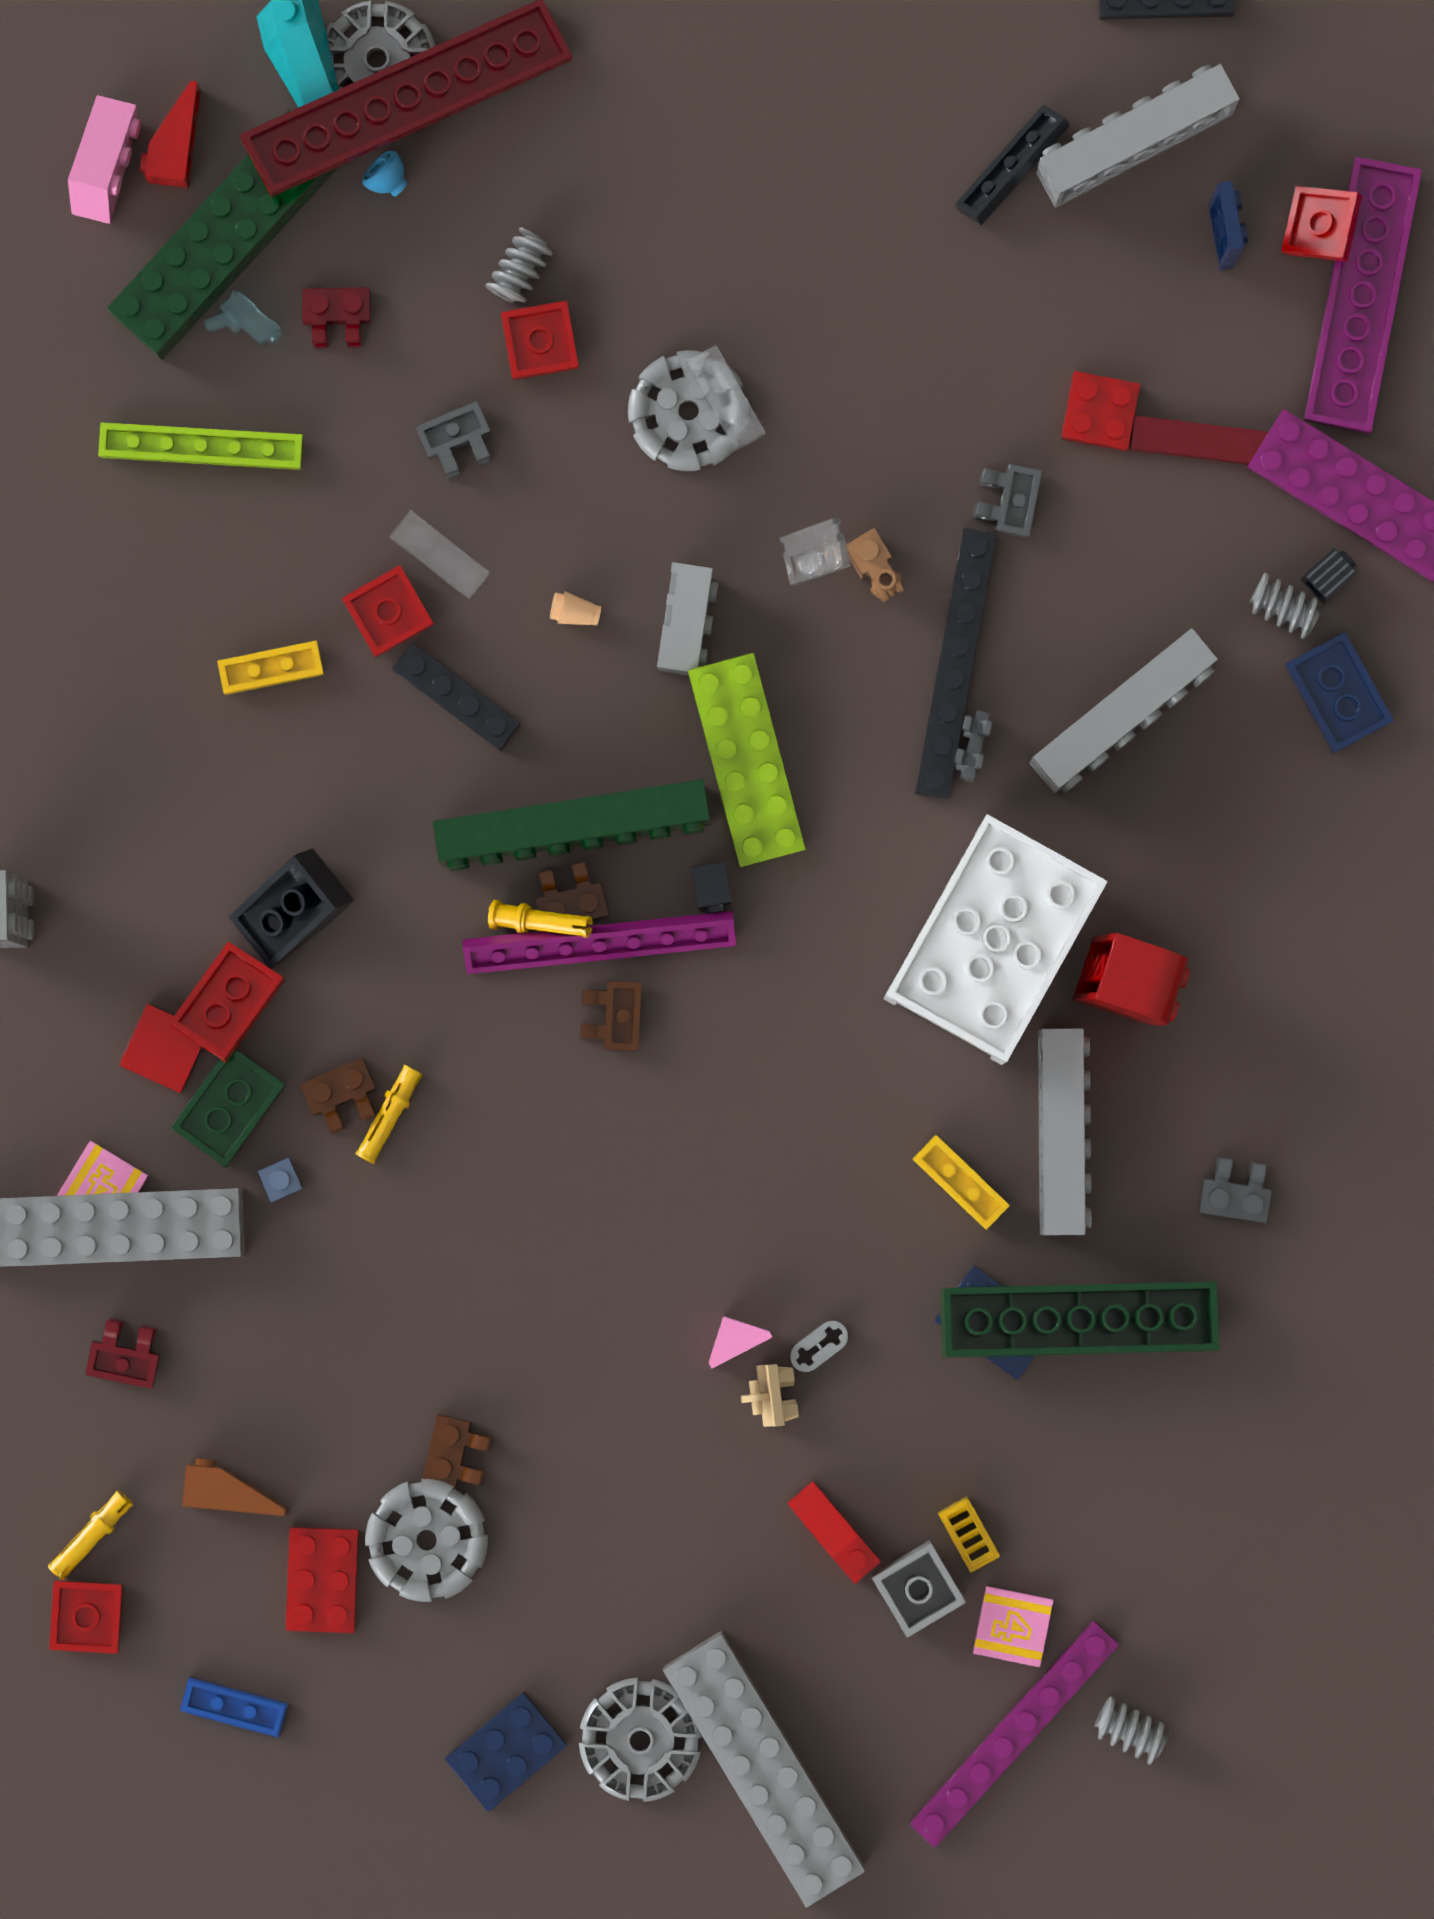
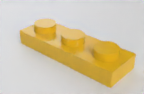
[217,640,324,695]
[912,1135,1010,1230]

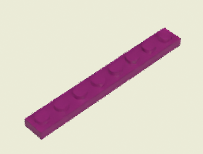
[462,911,736,974]
[909,1621,1119,1848]

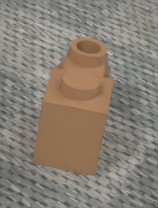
[844,528,904,602]

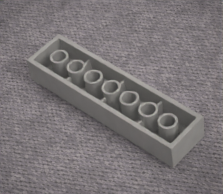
[0,1188,245,1267]
[663,1631,865,1908]

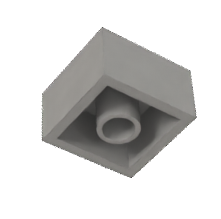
[871,1540,966,1638]

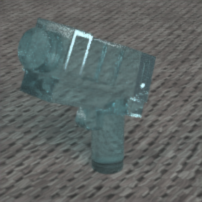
[204,291,282,346]

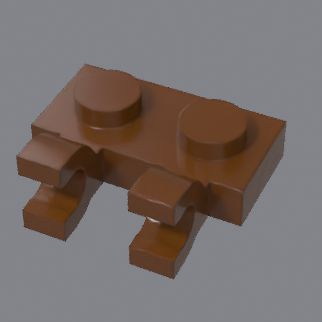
[535,861,609,919]
[580,981,642,1051]
[300,1058,377,1134]
[422,1414,493,1489]

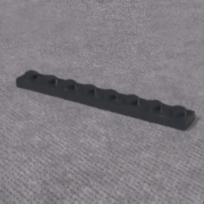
[915,528,997,800]

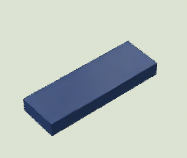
[180,1677,289,1738]

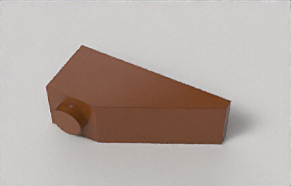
[182,1458,288,1516]

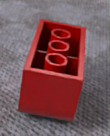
[1072,933,1190,1026]

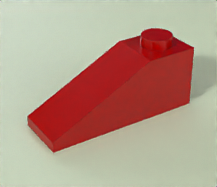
[140,81,201,188]
[787,1481,881,1584]

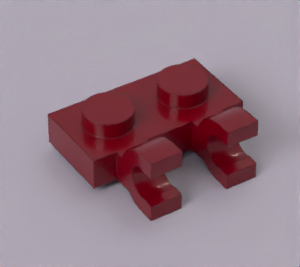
[302,287,371,349]
[85,1318,160,1389]

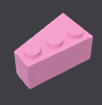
[68,95,141,224]

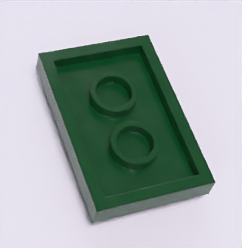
[170,1049,286,1168]

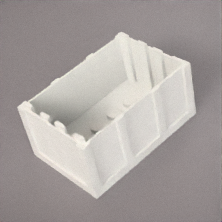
[883,814,1108,1065]

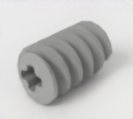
[485,227,554,303]
[1248,573,1325,640]
[1094,1696,1171,1765]

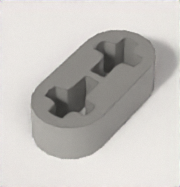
[790,1321,848,1372]

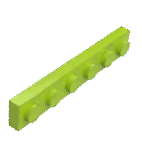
[98,422,304,470]

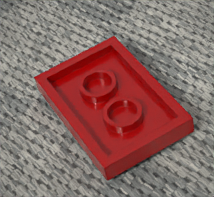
[169,942,285,1063]
[286,1527,359,1633]

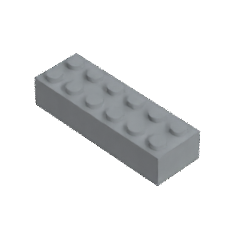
[1036,63,1240,208]
[1029,628,1218,794]
[1038,1028,1092,1235]

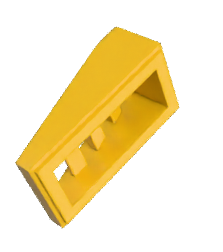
[937,1496,1000,1573]

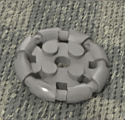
[325,1,436,89]
[628,350,749,471]
[365,1478,488,1602]
[579,1678,702,1802]

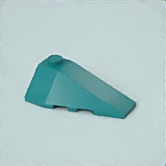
[256,0,339,108]

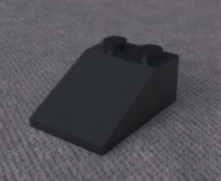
[229,848,354,969]

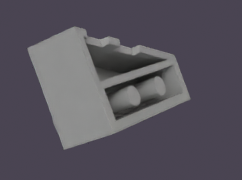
[657,562,719,676]

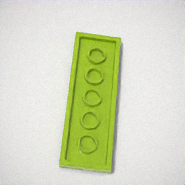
[688,653,806,867]

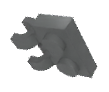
[415,401,492,480]
[972,464,1042,538]
[955,711,992,782]
[1198,1156,1272,1223]

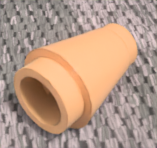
[550,591,601,626]

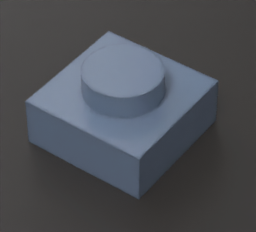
[258,1158,303,1202]

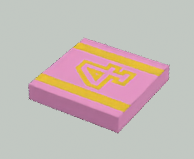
[57,1141,149,1196]
[972,1585,1053,1667]

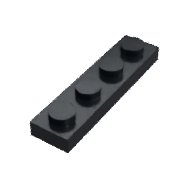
[1099,0,1235,20]
[955,105,1070,225]
[392,642,521,751]

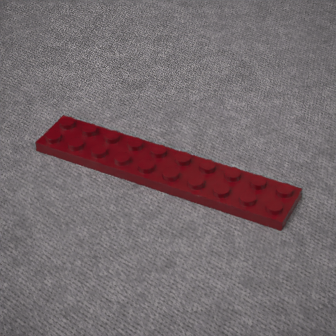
[240,0,573,197]

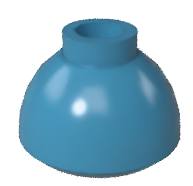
[362,151,408,196]

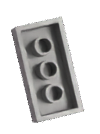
[0,870,34,948]

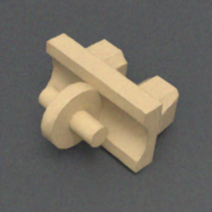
[741,1364,799,1427]

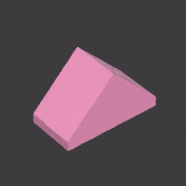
[709,1316,772,1369]

